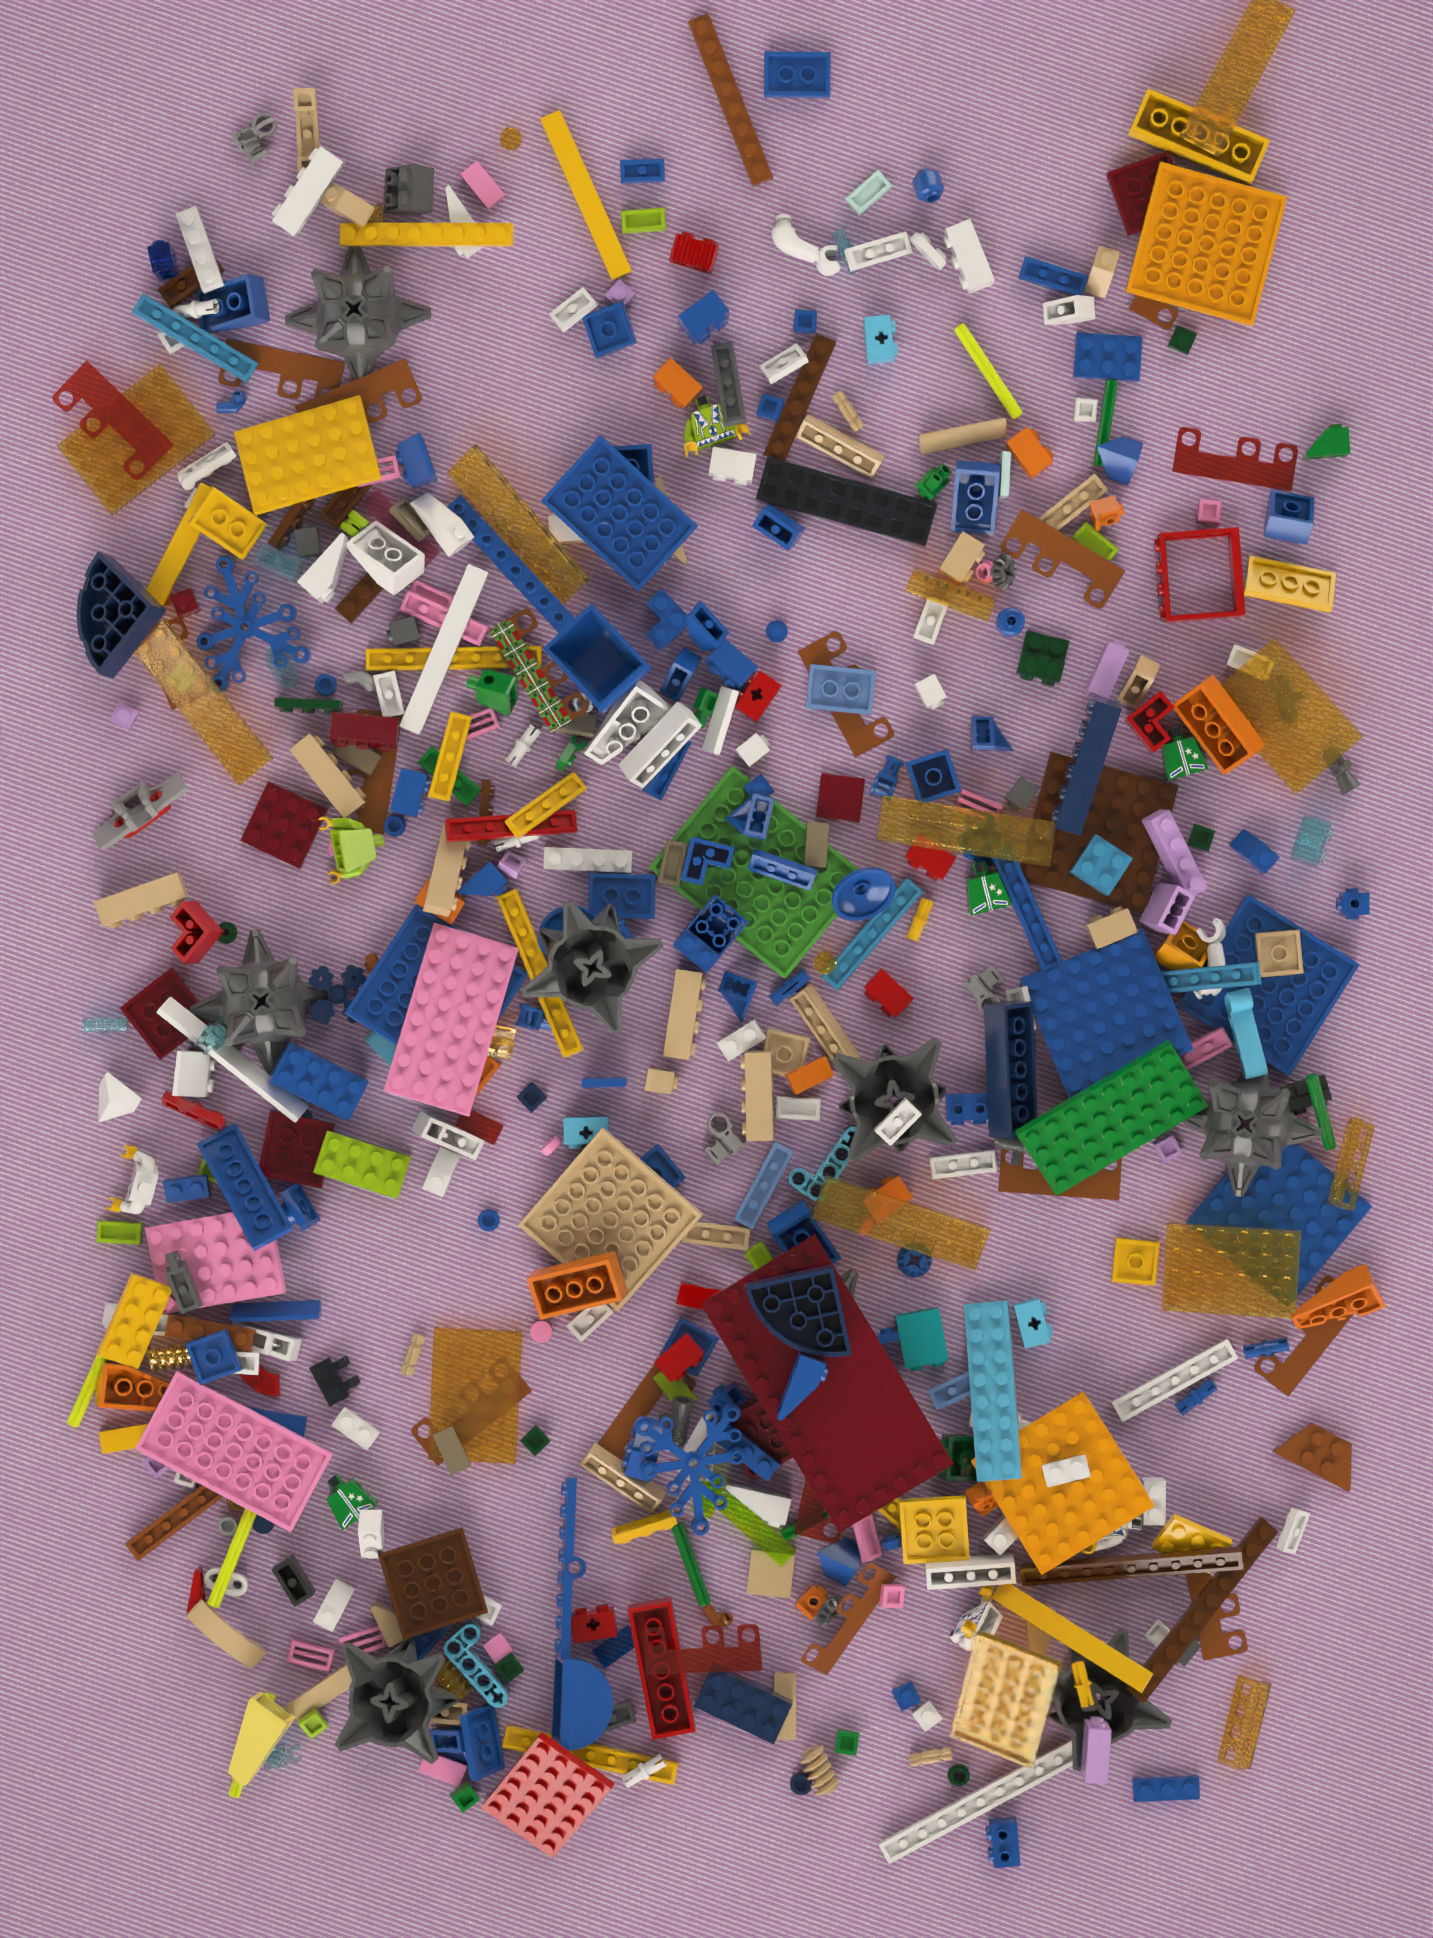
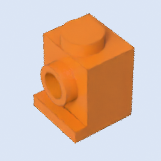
[1089,495,1124,532]
[965,1482,999,1517]
[795,1583,829,1620]

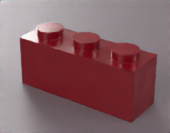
[329,712,400,752]

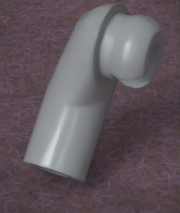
[344,671,376,692]

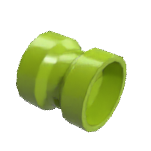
[339,510,370,538]

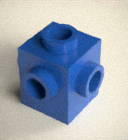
[1336,888,1370,919]
[707,1381,748,1418]

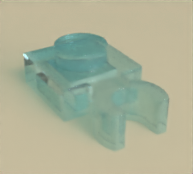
[194,1021,226,1055]
[264,1743,302,1770]

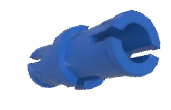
[768,969,811,1007]
[1243,1337,1290,1360]
[1174,1378,1218,1416]

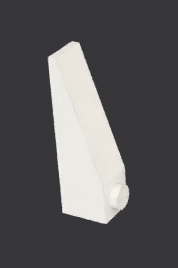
[584,680,671,765]

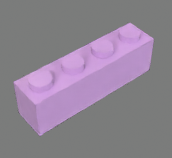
[1142,809,1208,895]

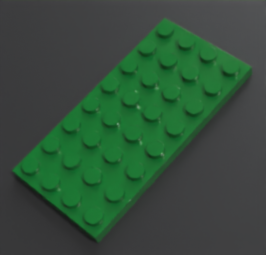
[1015,1040,1208,1196]

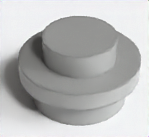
[218,1514,240,1536]

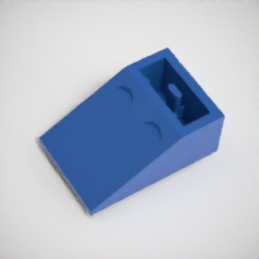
[673,894,749,973]

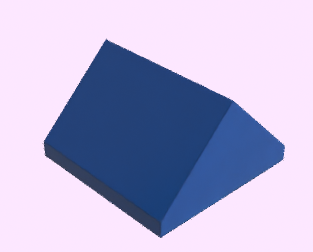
[613,444,654,484]

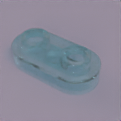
[265,648,298,689]

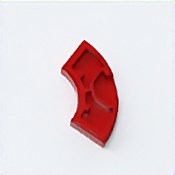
[239,1363,281,1397]

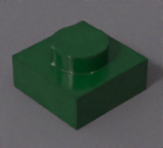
[1167,325,1197,355]
[1187,824,1215,852]
[520,1425,551,1456]
[493,1652,524,1684]

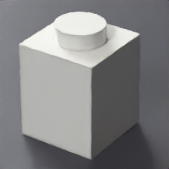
[914,674,947,710]
[735,733,771,768]

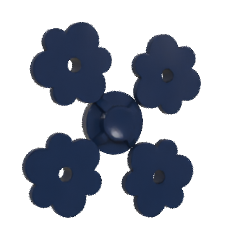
[308,965,366,1024]

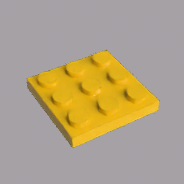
[899,1495,970,1564]

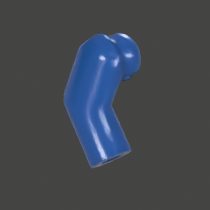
[216,390,246,413]

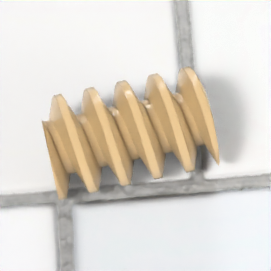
[800,1745,839,1796]

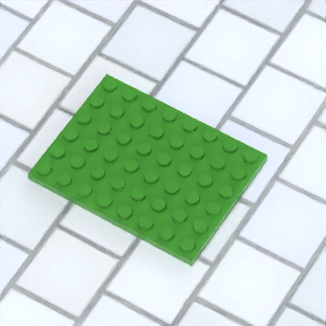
[649,765,858,979]

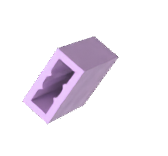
[1083,641,1129,698]
[1138,883,1196,935]
[1081,1716,1112,1785]

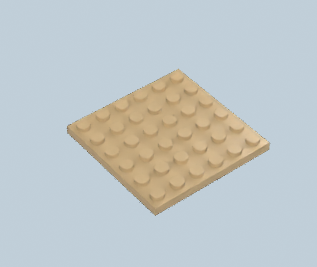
[518,1127,703,1312]

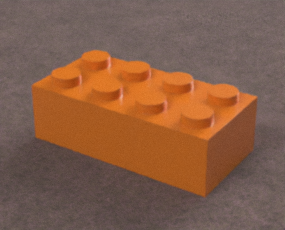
[1172,674,1266,776]
[527,1251,628,1320]

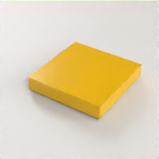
[1111,1237,1160,1286]

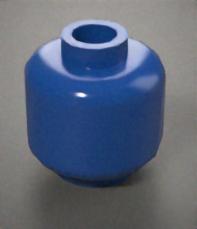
[912,168,944,203]
[995,607,1025,637]

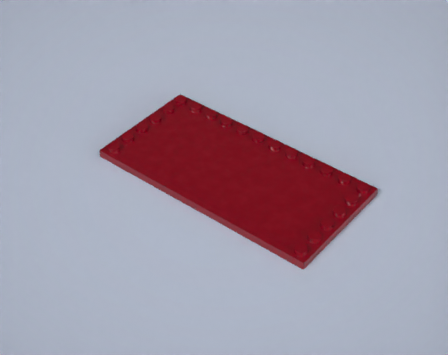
[700,1234,954,1533]

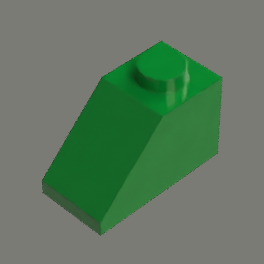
[1303,424,1351,460]

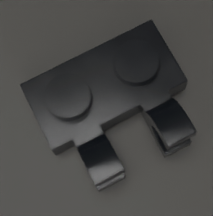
[309,1355,361,1407]

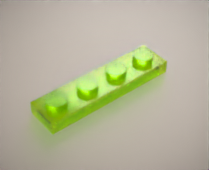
[717,1492,796,1567]

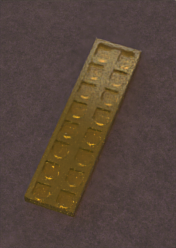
[1179,0,1296,157]
[447,444,590,605]
[134,619,274,786]
[876,795,1055,866]
[811,1176,991,1270]

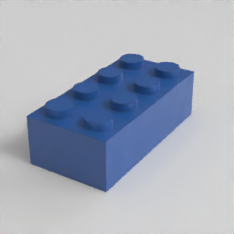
[268,1040,369,1121]

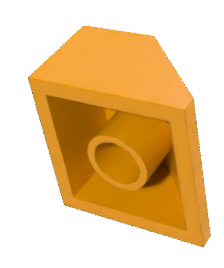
[1154,920,1209,971]

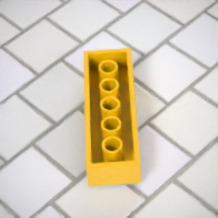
[1128,88,1270,186]

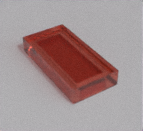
[455,1109,504,1145]

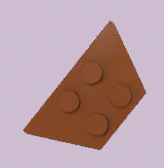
[1273,1422,1352,1492]

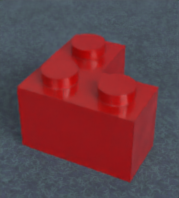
[1124,691,1175,754]
[170,901,224,964]

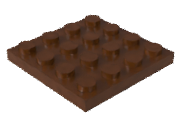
[378,1527,488,1640]

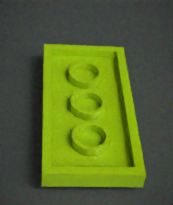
[313,1130,411,1199]

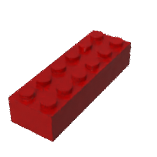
[627,1597,696,1740]

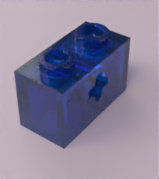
[147,240,181,281]

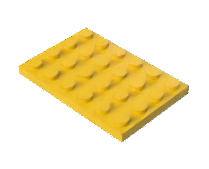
[234,395,382,515]

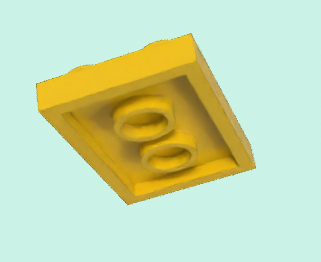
[187,486,267,560]
[1152,1514,1232,1574]

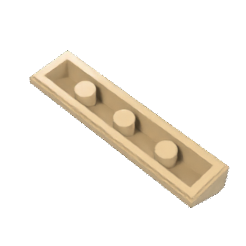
[795,414,885,479]
[918,417,1007,454]
[789,984,860,1071]
[579,1443,666,1514]
[285,1664,352,1720]

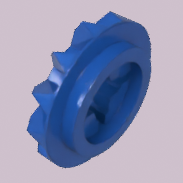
[897,1242,932,1278]

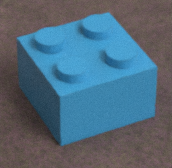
[1069,834,1133,896]

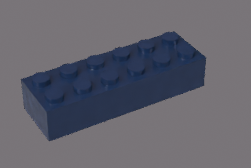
[1051,694,1122,836]
[984,1001,1038,1139]

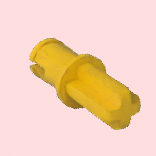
[906,898,934,942]
[1071,1661,1095,1707]

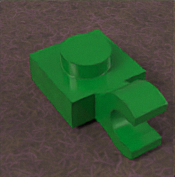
[693,687,718,728]
[555,735,587,772]

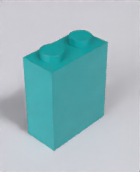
[895,1307,949,1372]

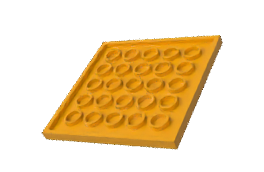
[1125,162,1287,327]
[971,1391,1155,1575]

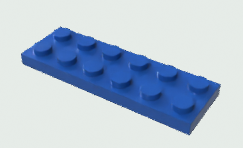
[197,1123,293,1252]

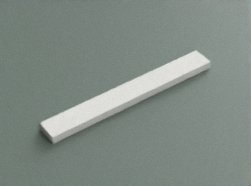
[399,564,489,735]
[156,996,309,1123]

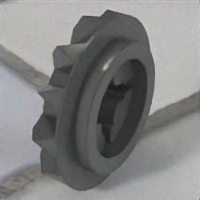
[991,554,1016,589]
[816,1595,844,1626]

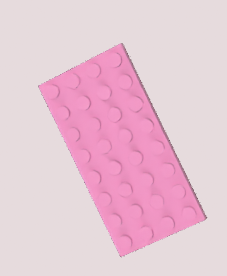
[383,923,519,1116]
[135,1370,333,1532]

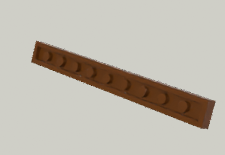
[1126,1517,1278,1703]
[1020,1547,1244,1586]

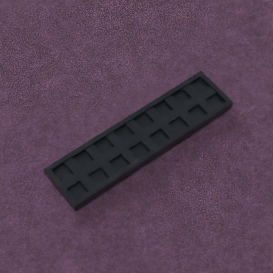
[756,456,937,547]

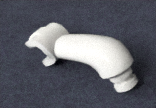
[772,214,841,276]
[1194,917,1226,1000]

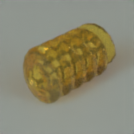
[147,1341,193,1372]
[435,1654,474,1702]

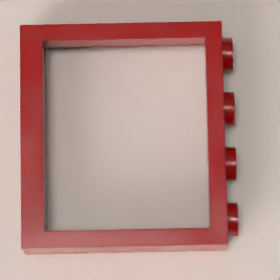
[1154,527,1246,623]

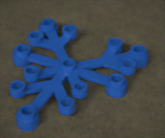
[196,556,311,693]
[634,1402,745,1536]

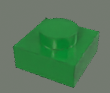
[834,1729,859,1756]
[449,1781,480,1813]

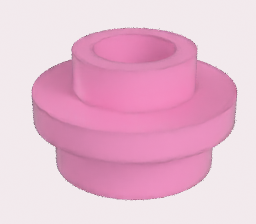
[976,560,993,583]

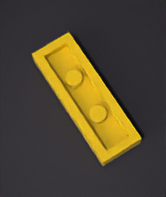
[611,1508,678,1544]

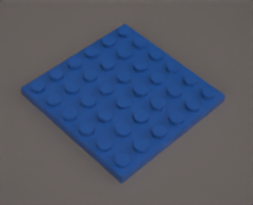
[1177,894,1360,1076]
[345,904,528,1046]
[1020,928,1194,1098]
[1185,1143,1372,1308]

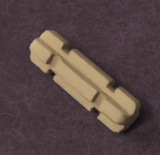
[833,391,864,432]
[400,1333,425,1376]
[909,1747,952,1766]

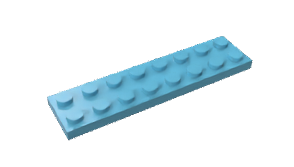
[964,1300,1022,1482]

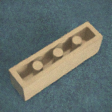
[289,733,367,818]
[423,823,471,917]
[94,872,189,929]
[663,969,706,1060]
[741,1050,774,1141]

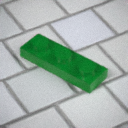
[417,746,481,806]

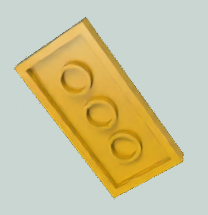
[1244,556,1336,613]
[96,1273,172,1369]

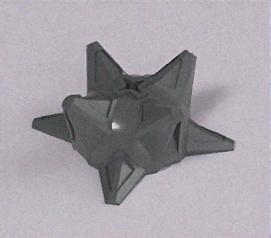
[285,246,431,380]
[521,900,664,1035]
[190,930,330,1075]
[832,1037,957,1163]
[1182,1071,1322,1197]
[1029,1629,1172,1772]
[335,1639,458,1764]

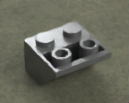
[383,163,434,215]

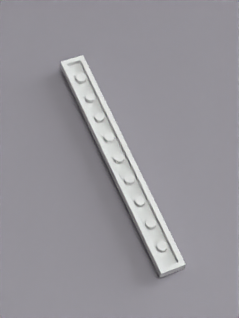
[878,1739,1073,1864]

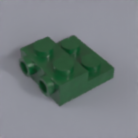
[1016,630,1070,687]
[938,1434,977,1481]

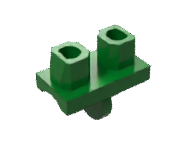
[915,463,952,500]

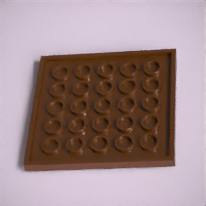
[1020,752,1179,913]

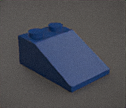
[195,274,270,334]
[950,460,1001,535]
[767,1199,842,1264]
[776,1351,828,1421]

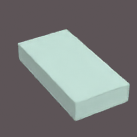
[845,170,893,216]
[998,451,1011,499]

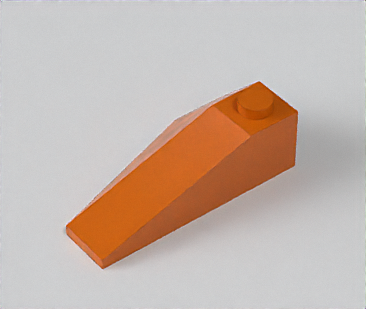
[1290,1264,1386,1329]
[94,1363,169,1412]

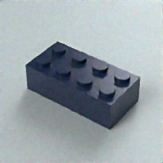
[694,1662,793,1744]

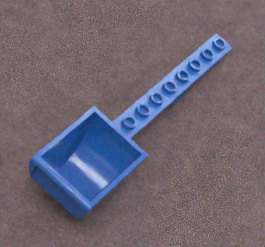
[447,495,651,713]
[551,1477,613,1751]

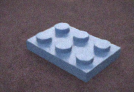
[806,664,876,715]

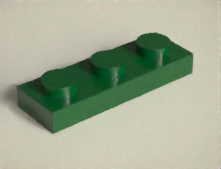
[274,698,343,714]

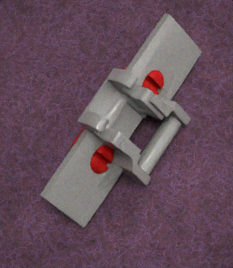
[92,772,187,850]

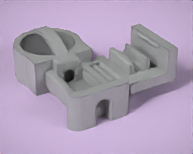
[231,113,277,164]
[962,965,1005,1015]
[703,1113,747,1165]

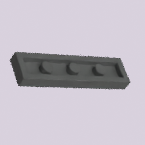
[711,341,747,427]

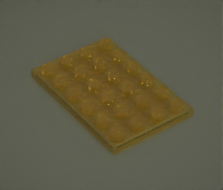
[57,364,216,516]
[1221,637,1363,794]
[1162,1222,1301,1319]
[428,1327,522,1464]
[950,1630,1062,1769]

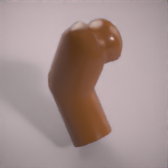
[701,1603,733,1627]

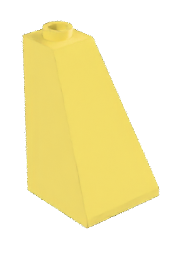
[228,1691,296,1786]

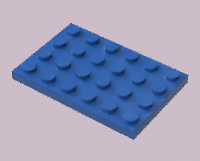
[541,435,698,592]

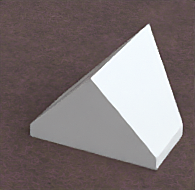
[98,1072,142,1123]

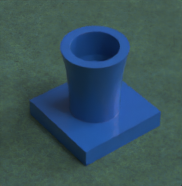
[279,1184,321,1231]

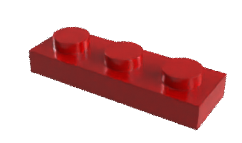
[162,1091,226,1132]

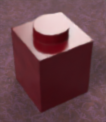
[170,588,201,619]

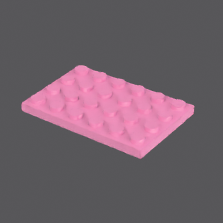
[145,1212,287,1314]

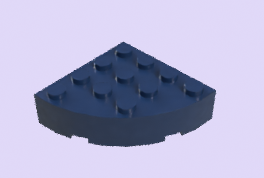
[76,551,167,679]
[744,1264,852,1357]

